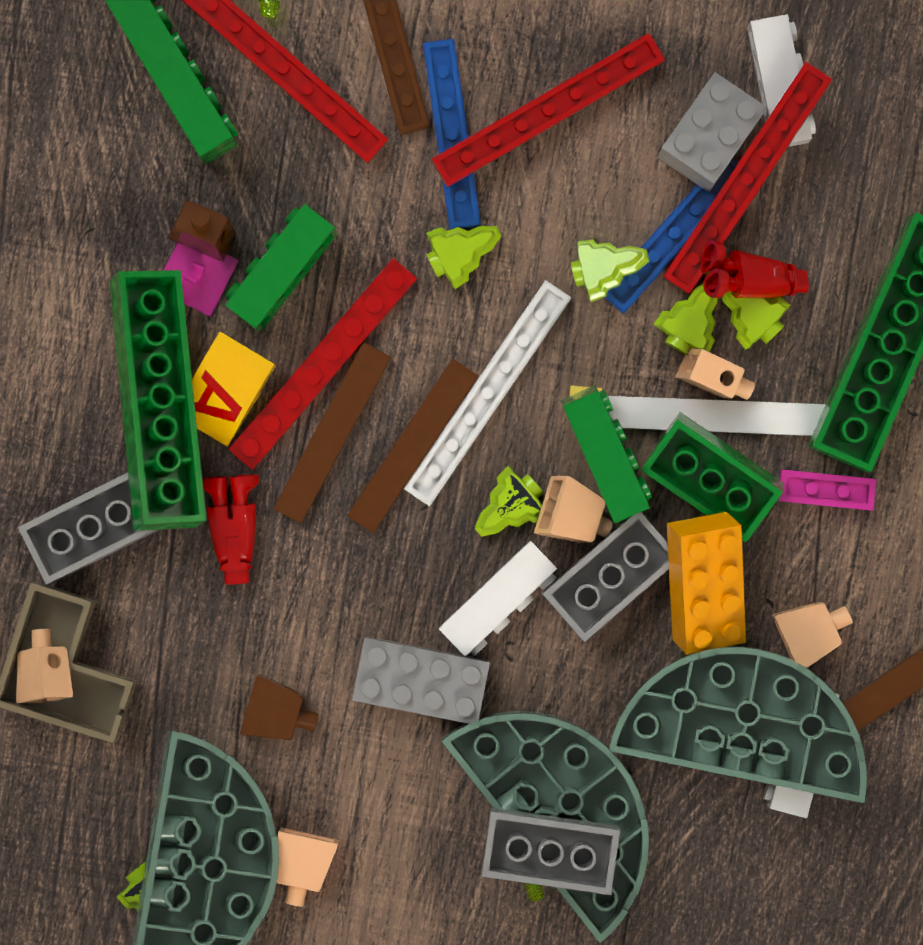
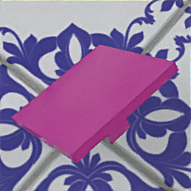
[164,243,239,317]

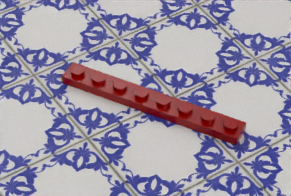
[181,0,389,164]
[431,33,665,188]
[663,62,833,294]
[228,258,417,470]

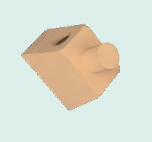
[675,349,755,400]
[534,476,612,543]
[771,602,853,668]
[16,629,73,704]
[276,827,339,907]

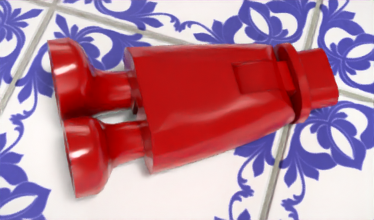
[701,240,809,298]
[202,474,260,585]

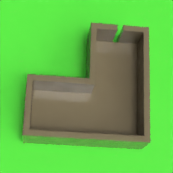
[0,582,138,744]

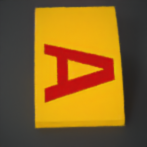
[192,332,276,447]

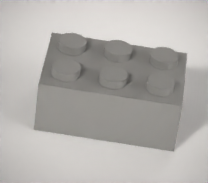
[657,72,767,193]

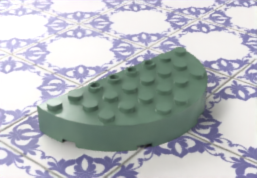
[609,647,867,803]
[441,711,649,943]
[132,731,279,945]

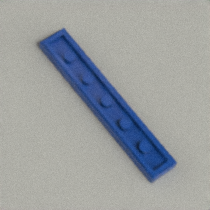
[423,38,481,230]
[604,158,738,315]

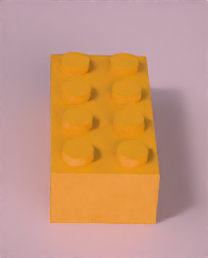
[667,512,746,655]

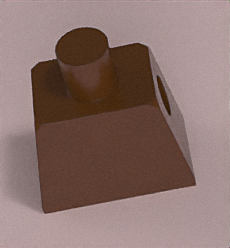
[168,200,236,262]
[240,674,319,740]

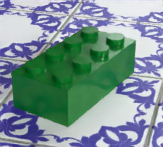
[225,204,338,333]
[561,385,652,524]
[641,412,784,542]

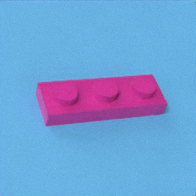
[777,470,876,511]

